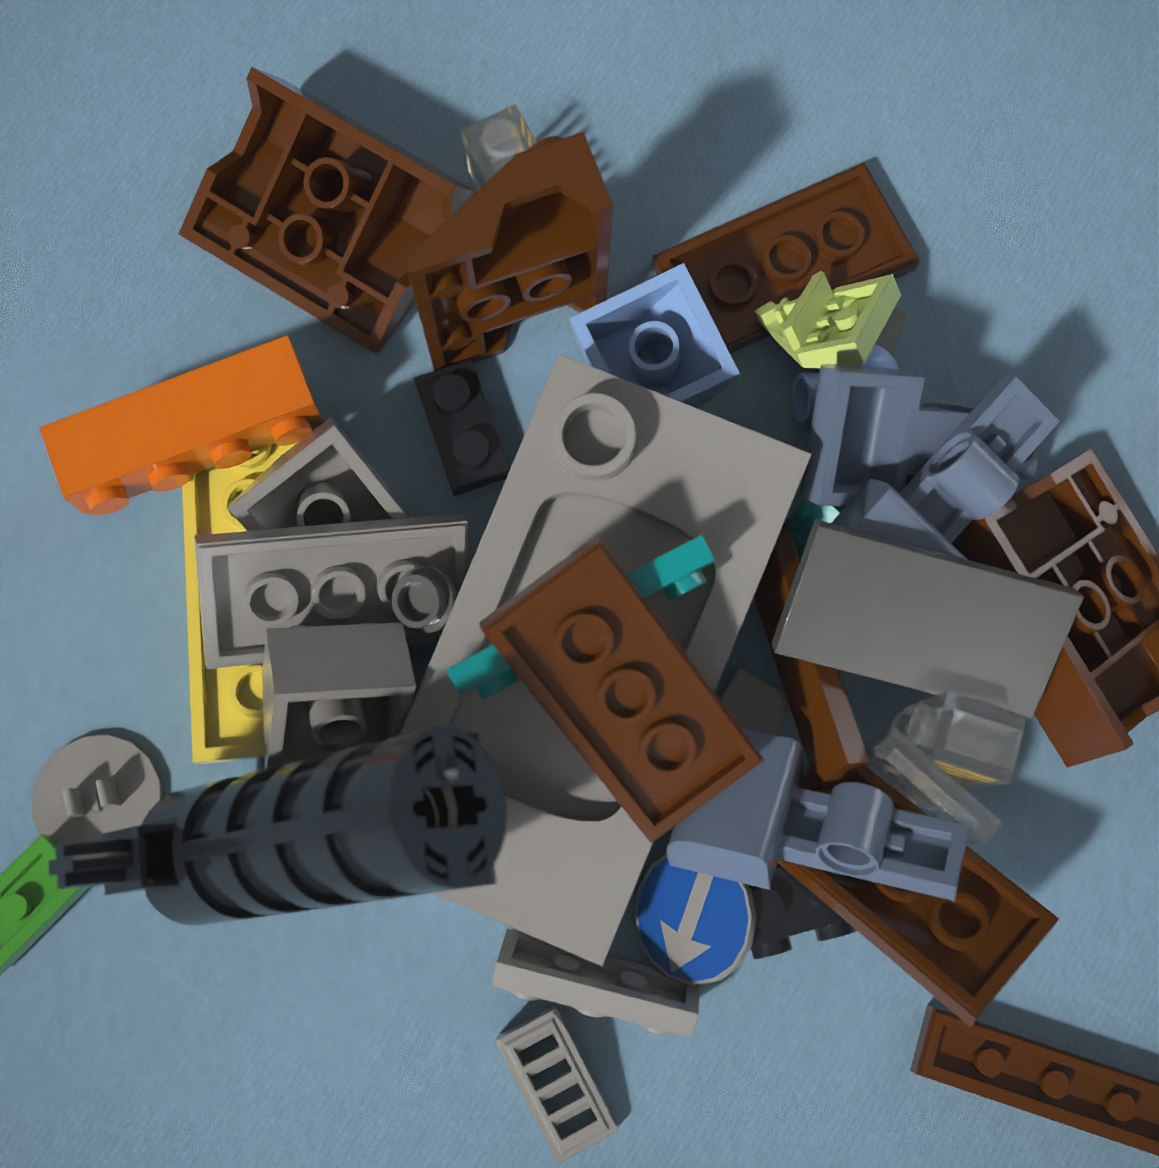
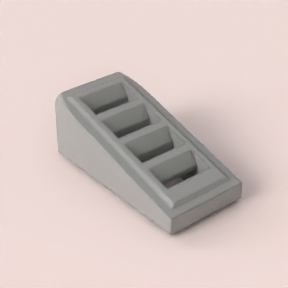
[495,1004,619,1164]

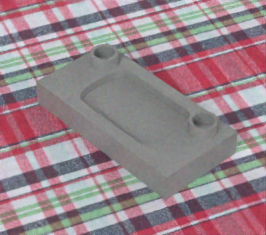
[399,353,811,966]

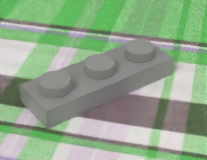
[491,929,700,1038]

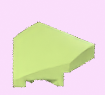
[754,271,901,368]

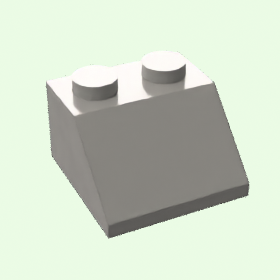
[227,416,411,531]
[262,623,416,769]

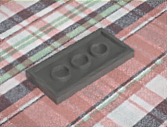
[772,519,1084,719]

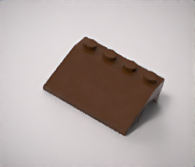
[178,67,477,353]
[404,132,613,371]
[951,448,1159,768]

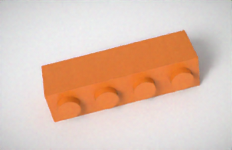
[39,335,324,515]

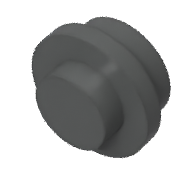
[392,566,457,633]

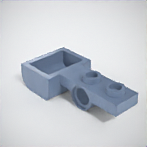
[800,364,1042,506]
[831,376,1060,560]
[667,728,969,901]

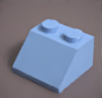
[569,263,740,409]

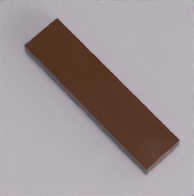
[754,522,869,789]
[910,1005,1159,1156]

